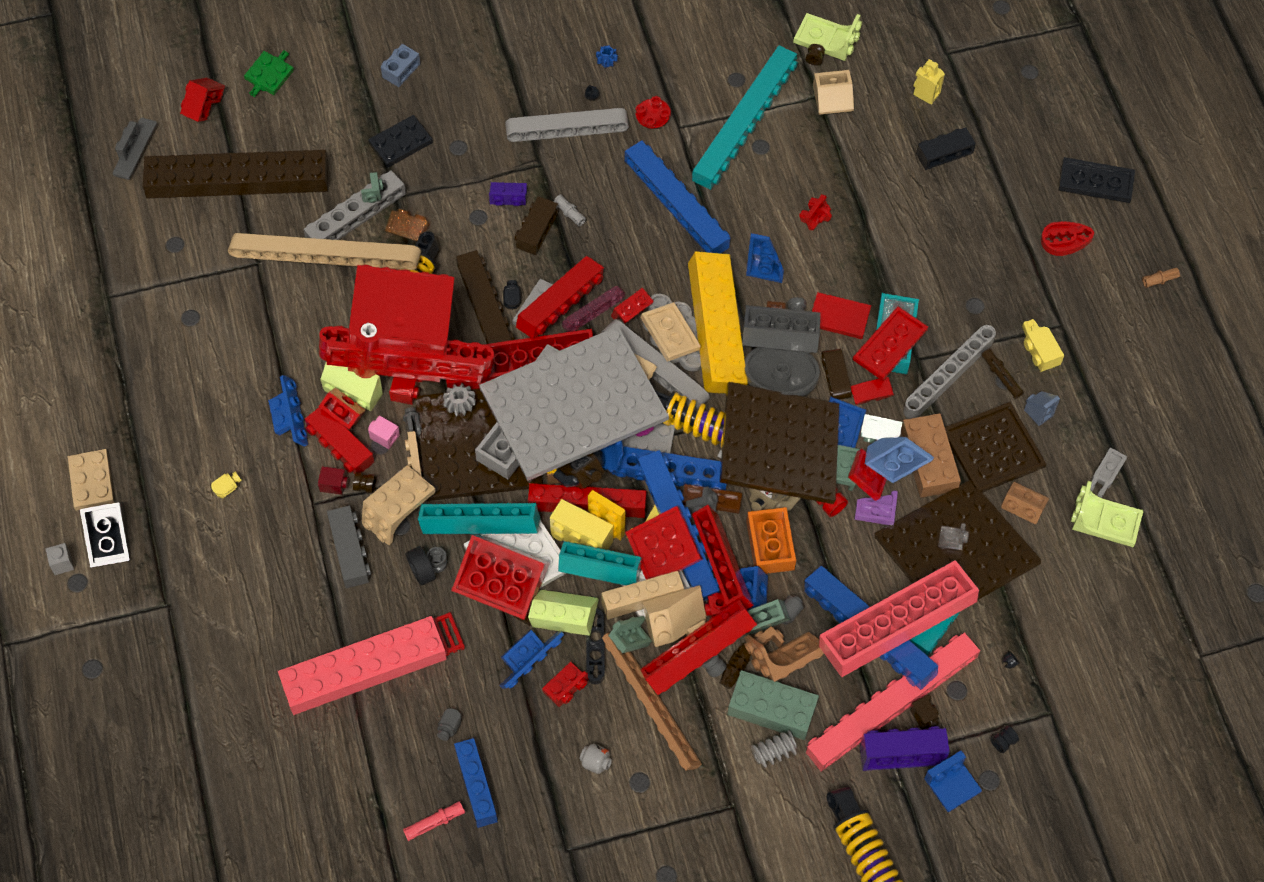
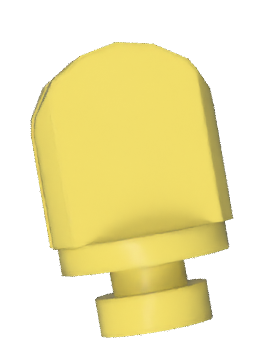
[211,472,242,498]

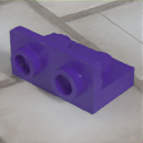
[489,182,527,206]

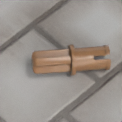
[1142,268,1180,288]

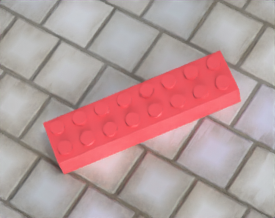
[819,560,979,677]
[278,616,447,715]

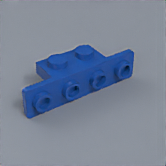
[268,375,308,447]
[499,630,564,689]

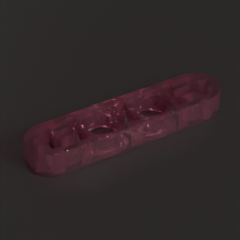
[562,286,625,332]

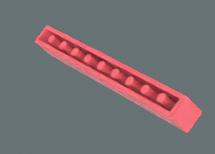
[806,632,980,772]

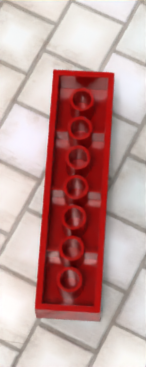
[446,329,593,389]

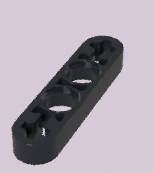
[586,608,605,685]

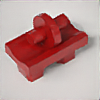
[799,194,832,231]

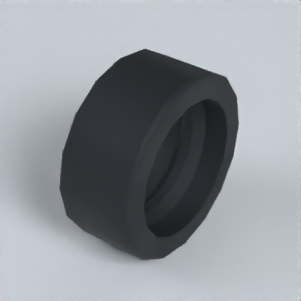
[405,546,436,586]

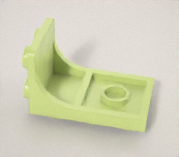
[793,13,862,61]
[1071,481,1143,547]

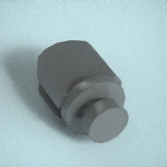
[403,408,421,436]
[437,709,461,741]

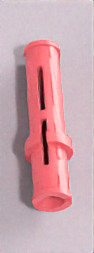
[403,801,465,841]

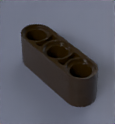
[821,349,852,400]

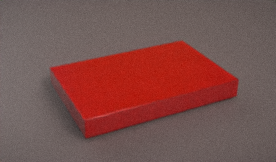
[812,292,871,339]

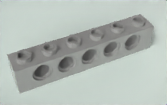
[303,171,406,240]

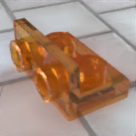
[385,209,429,241]

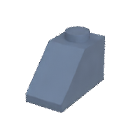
[1024,391,1060,426]

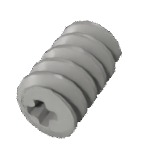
[751,730,797,768]

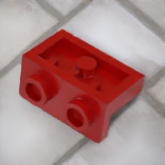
[611,288,653,323]
[542,662,588,707]

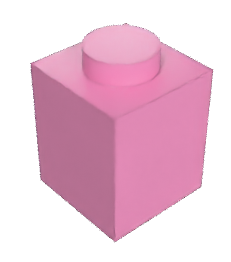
[368,416,400,449]

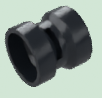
[990,725,1019,753]

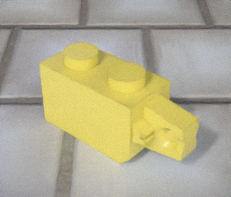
[913,59,945,105]
[1022,319,1064,372]

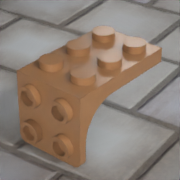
[745,632,824,682]

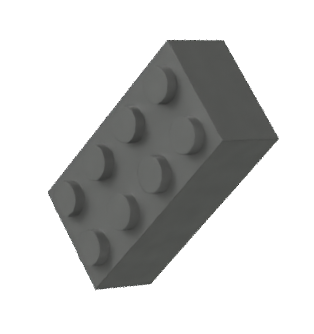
[742,305,820,353]

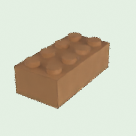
[901,413,961,498]

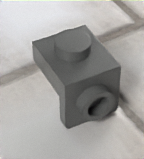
[686,487,718,513]

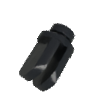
[503,280,521,310]

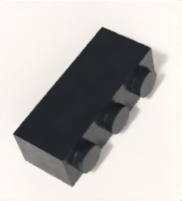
[916,127,976,170]

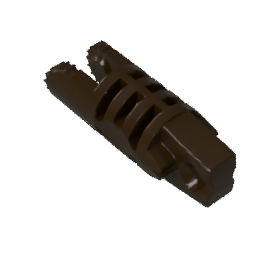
[719,642,751,689]

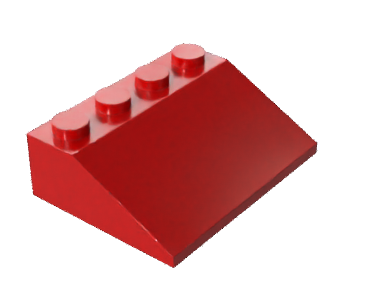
[451,534,550,620]

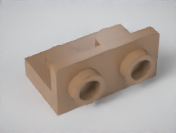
[1001,482,1049,524]

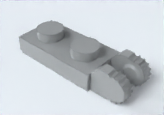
[1090,447,1128,498]

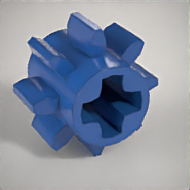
[596,45,618,68]

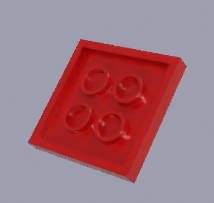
[625,506,703,580]

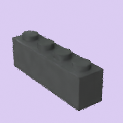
[327,506,371,588]

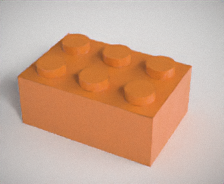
[746,507,796,574]

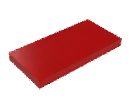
[853,306,928,381]

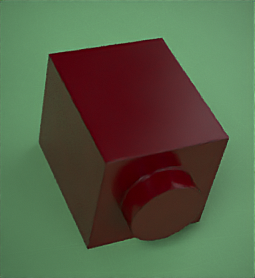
[317,466,349,495]

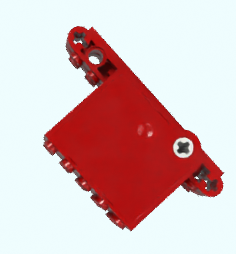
[319,265,494,383]

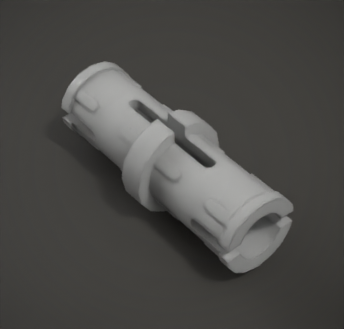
[553,194,586,227]

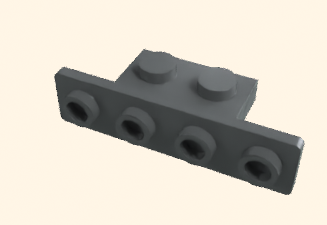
[113,118,157,180]

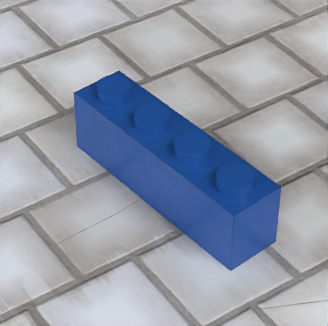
[454,738,497,828]

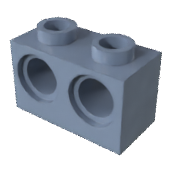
[381,44,420,87]

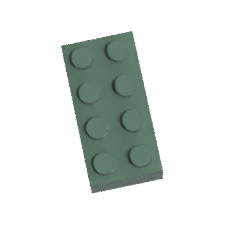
[727,670,819,740]

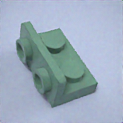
[836,445,860,491]

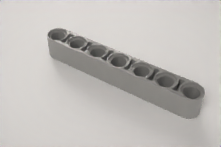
[505,108,629,142]
[601,319,710,410]
[903,325,996,419]

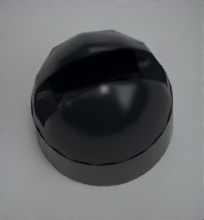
[585,85,600,100]
[1002,651,1019,669]

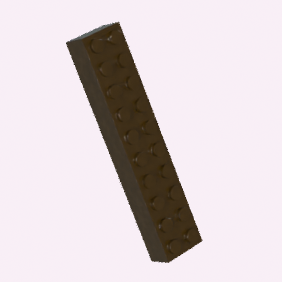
[142,150,328,199]

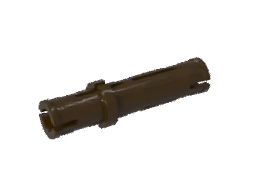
[981,349,1024,399]

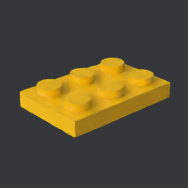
[588,490,625,541]

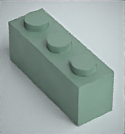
[737,599,790,640]

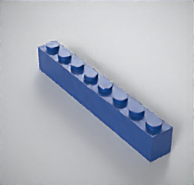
[625,141,730,254]
[638,450,720,602]
[805,566,939,690]

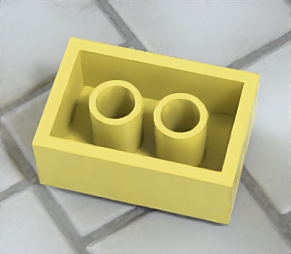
[550,499,613,550]

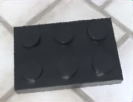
[368,115,433,168]

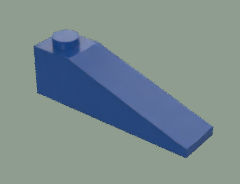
[746,233,784,283]

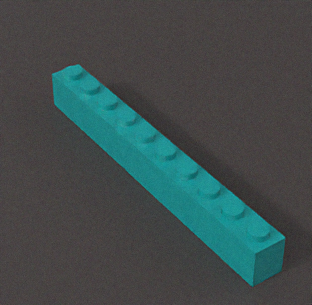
[692,45,798,190]

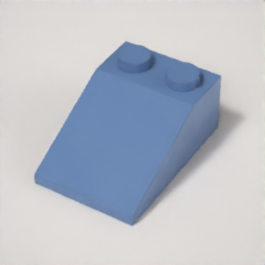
[865,437,934,483]

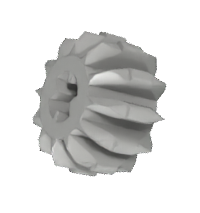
[443,383,476,416]

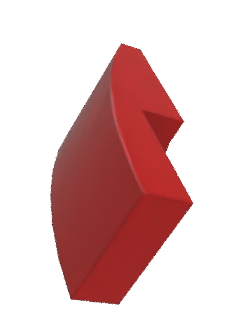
[851,377,894,405]

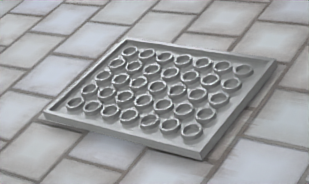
[479,326,669,481]

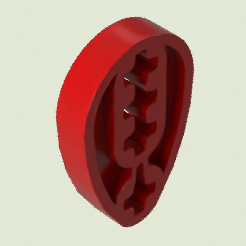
[1041,222,1094,256]

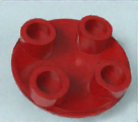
[636,96,671,129]

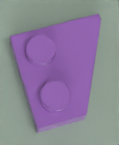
[854,491,898,525]

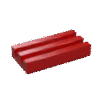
[433,612,465,656]

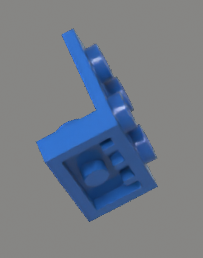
[924,750,982,812]

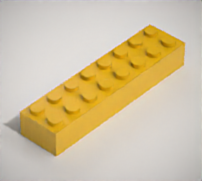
[688,252,748,394]

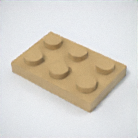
[640,302,701,362]
[68,449,114,511]

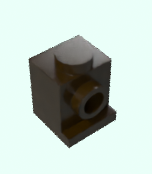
[910,694,939,730]

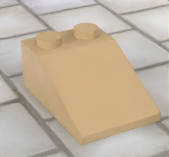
[642,585,707,647]

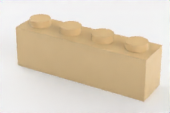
[601,571,684,620]

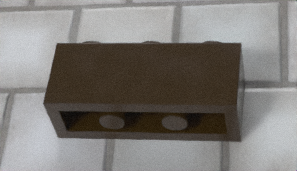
[514,196,558,255]

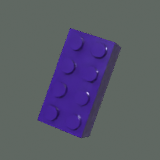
[860,726,950,771]

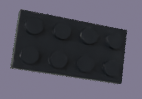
[1058,157,1135,203]

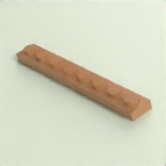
[602,633,702,771]

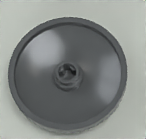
[745,347,820,396]

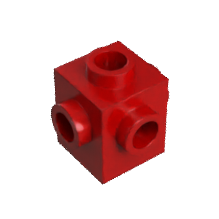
[704,593,728,619]

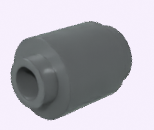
[782,595,804,625]

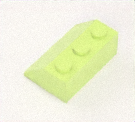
[321,361,383,411]
[528,590,599,636]

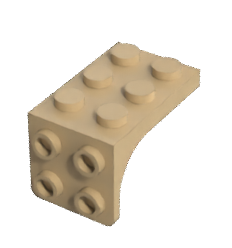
[362,465,435,545]

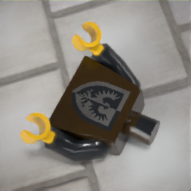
[547,450,605,489]

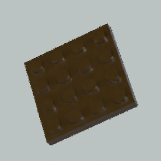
[945,401,1047,493]

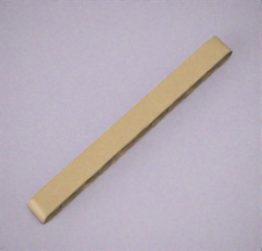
[228,233,421,270]

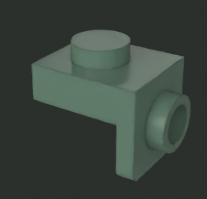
[361,172,383,203]

